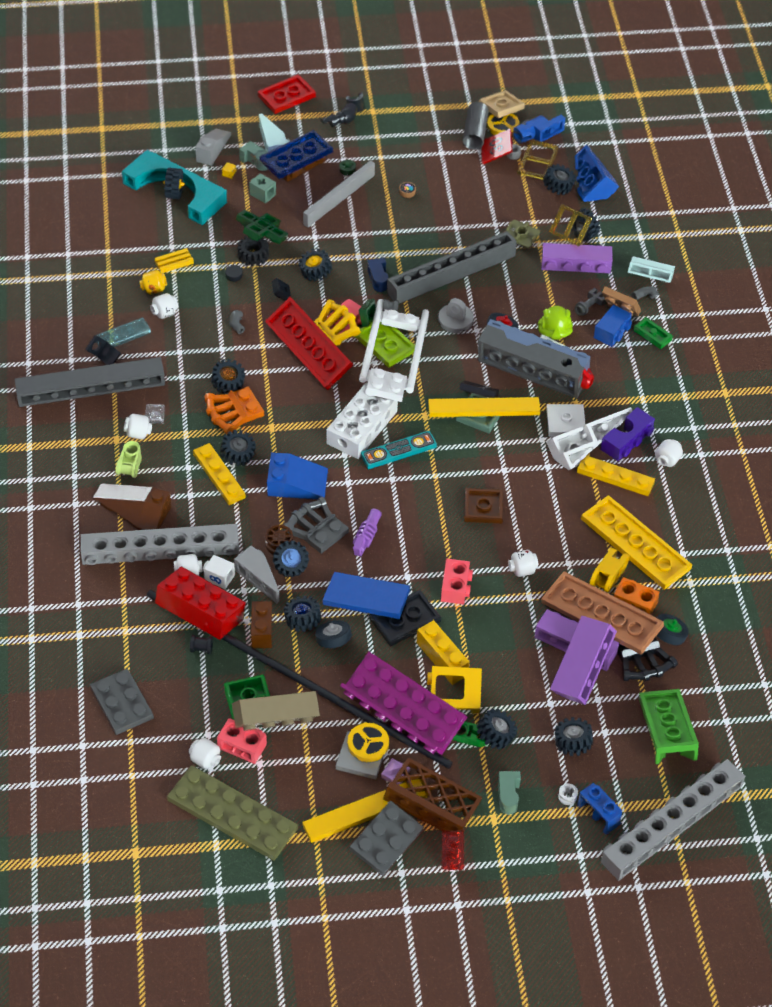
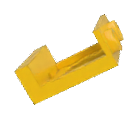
[427,666,482,714]

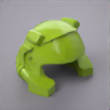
[538,306,573,340]

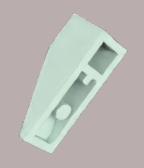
[259,114,290,159]

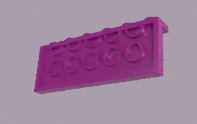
[340,651,467,755]

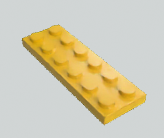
[581,495,692,590]

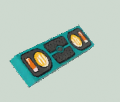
[361,431,437,470]

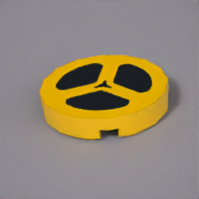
[487,113,519,135]
[347,723,389,762]

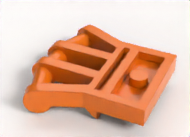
[204,386,264,434]

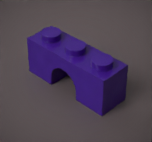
[601,407,655,461]

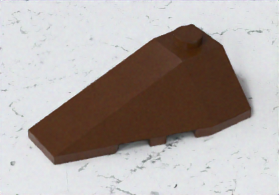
[93,484,171,530]

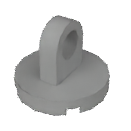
[438,298,474,333]

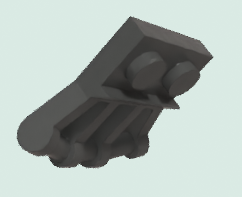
[282,497,349,554]

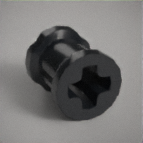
[190,634,213,654]

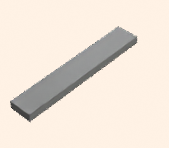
[303,161,375,228]

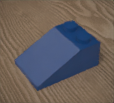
[267,452,328,500]

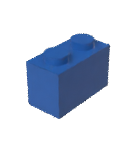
[594,305,632,347]

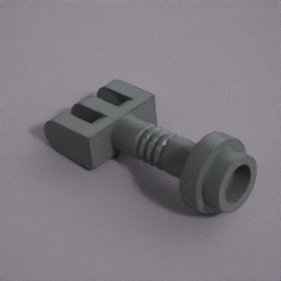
[574,288,606,316]

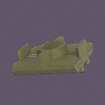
[505,219,540,249]

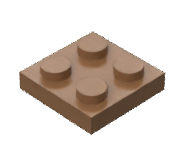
[602,286,641,317]

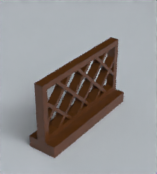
[383,758,483,840]

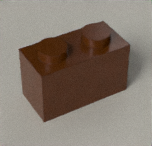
[251,601,273,648]

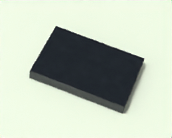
[369,590,441,647]

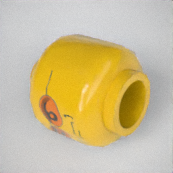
[140,270,167,295]

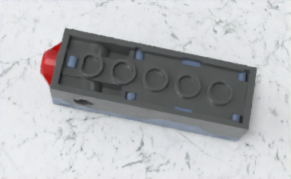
[478,319,594,399]

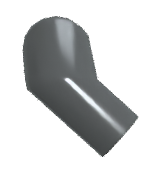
[632,286,659,300]
[229,310,245,334]

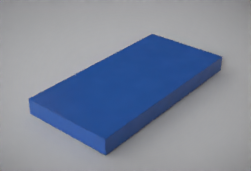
[322,572,410,619]

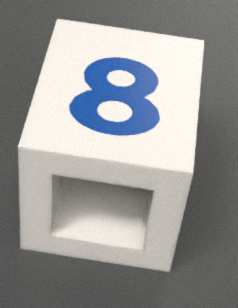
[203,555,235,589]

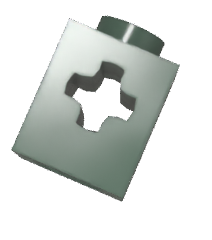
[249,174,276,204]

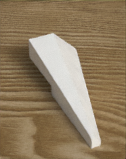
[546,407,632,470]

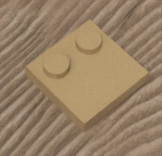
[479,90,525,118]

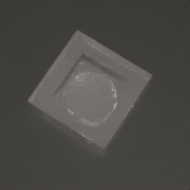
[145,404,165,423]

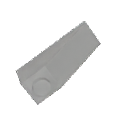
[195,128,231,166]
[234,545,279,604]

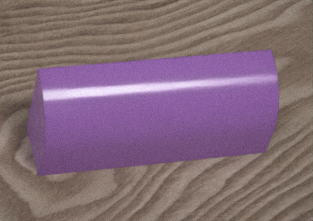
[550,616,617,705]

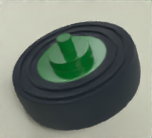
[657,614,689,645]

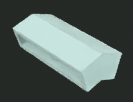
[628,256,675,283]

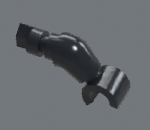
[321,92,365,127]

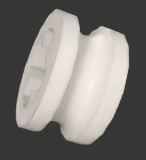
[558,784,578,806]

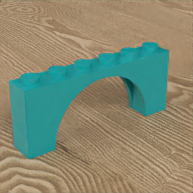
[122,149,227,225]

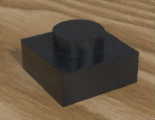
[272,277,291,301]

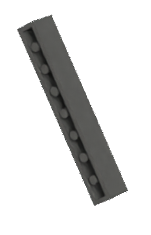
[387,231,517,304]
[15,357,165,407]

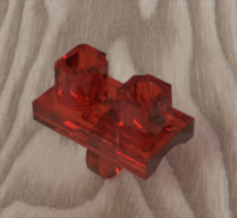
[442,830,464,870]

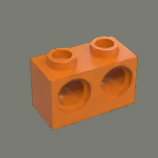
[614,577,660,615]

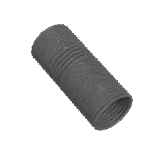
[463,102,489,150]

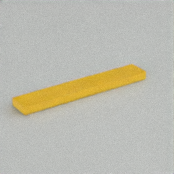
[428,397,540,417]
[302,779,427,843]

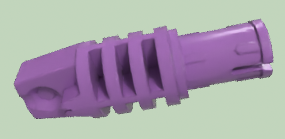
[353,509,382,556]

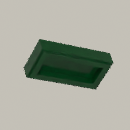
[359,298,376,327]

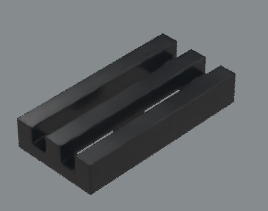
[460,380,499,398]

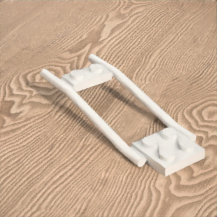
[359,299,429,402]

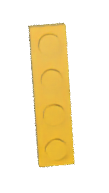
[193,443,246,505]
[577,455,655,496]

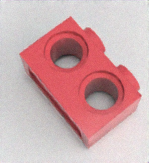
[441,559,473,605]
[217,718,267,764]

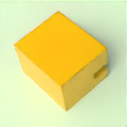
[222,162,236,178]

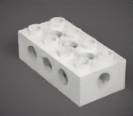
[327,382,398,459]

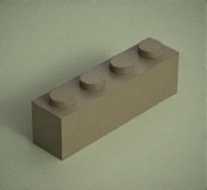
[232,691,320,731]

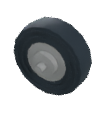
[315,620,352,648]

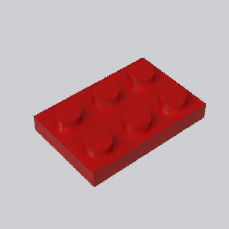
[258,74,316,114]

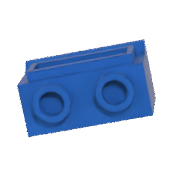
[578,783,622,835]

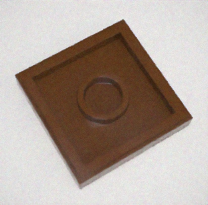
[464,488,503,524]

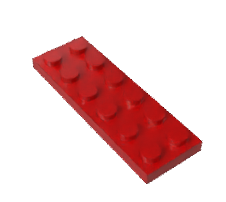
[265,297,354,390]

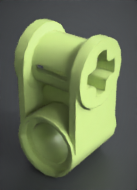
[116,441,142,478]

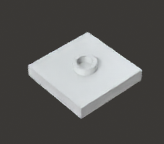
[546,404,585,437]

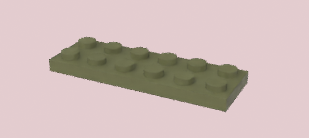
[167,765,298,861]

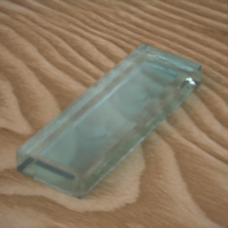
[94,317,151,347]

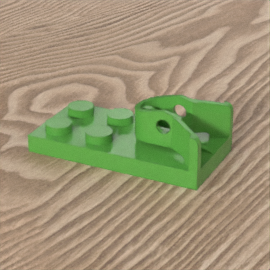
[639,689,699,764]

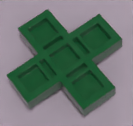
[236,210,289,244]

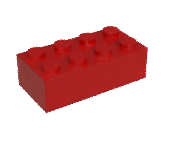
[155,566,246,640]

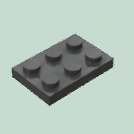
[90,668,154,735]
[349,801,424,876]

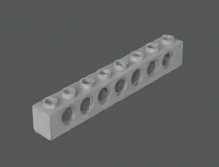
[81,524,239,565]
[601,759,745,881]

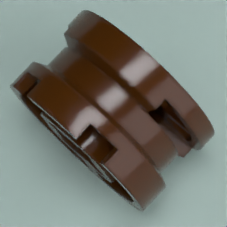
[265,525,293,555]

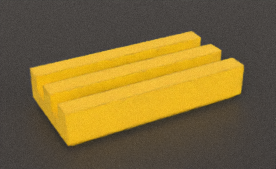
[155,248,194,273]

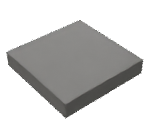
[336,731,384,780]

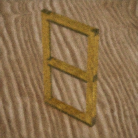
[517,140,559,179]
[549,204,592,246]

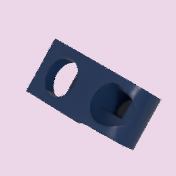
[367,257,388,292]

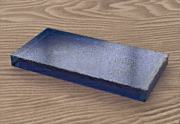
[259,130,333,179]

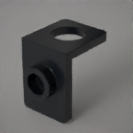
[85,335,121,365]

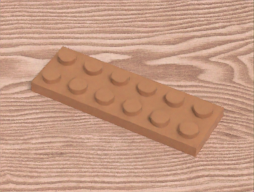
[541,571,664,655]

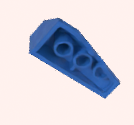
[575,144,619,202]

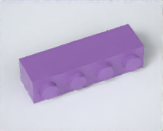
[541,243,612,274]
[534,609,619,671]

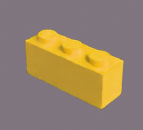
[417,620,470,685]

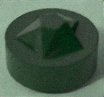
[339,160,356,175]

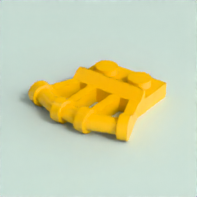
[314,299,361,346]

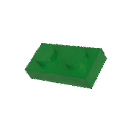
[634,317,673,350]

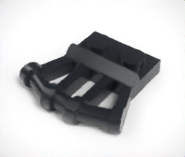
[617,638,678,682]

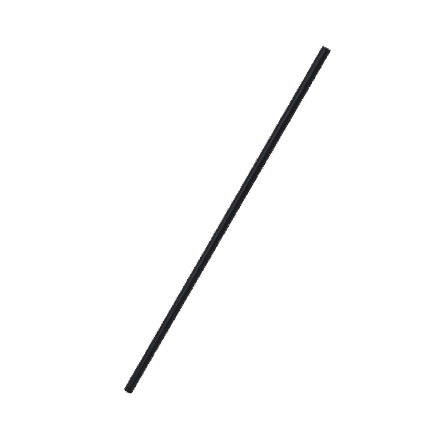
[147,590,453,769]

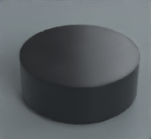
[225,265,243,282]

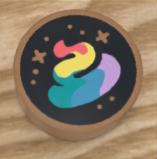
[399,182,416,198]

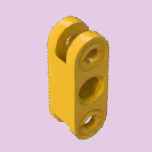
[590,548,630,593]

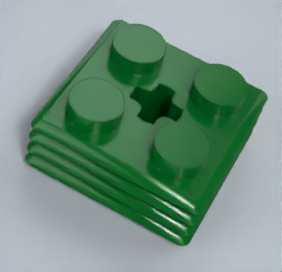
[224,675,270,720]

